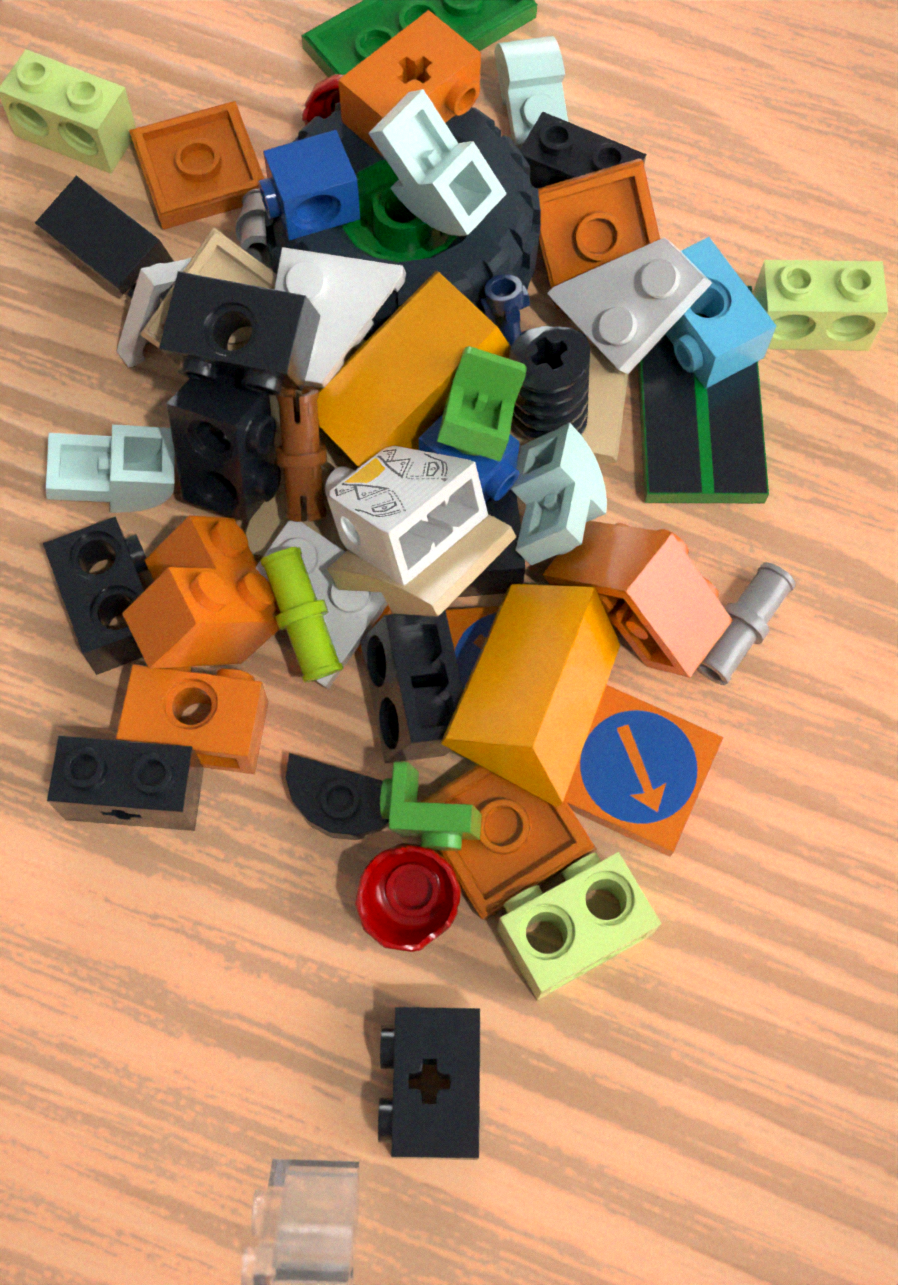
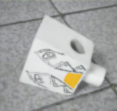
[325,446,488,586]

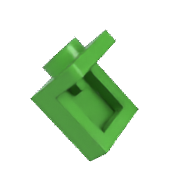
[437,346,526,462]
[380,761,482,851]

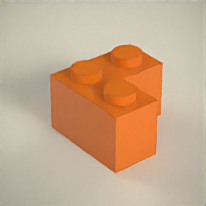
[122,515,280,669]
[542,521,733,678]

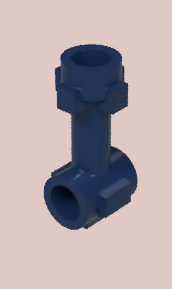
[480,274,530,346]

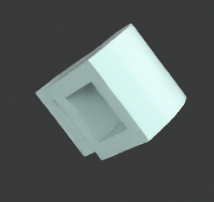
[494,36,568,150]
[368,89,507,236]
[511,422,607,565]
[46,424,175,513]

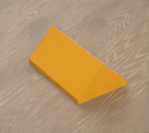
[317,271,511,468]
[441,584,620,807]

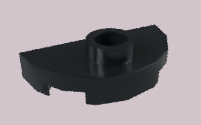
[286,753,389,840]

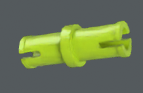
[260,546,344,683]

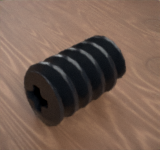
[509,326,590,440]

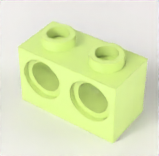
[0,49,136,174]
[752,260,888,351]
[497,852,662,1001]

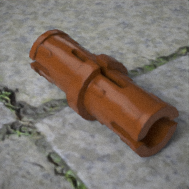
[276,386,327,522]

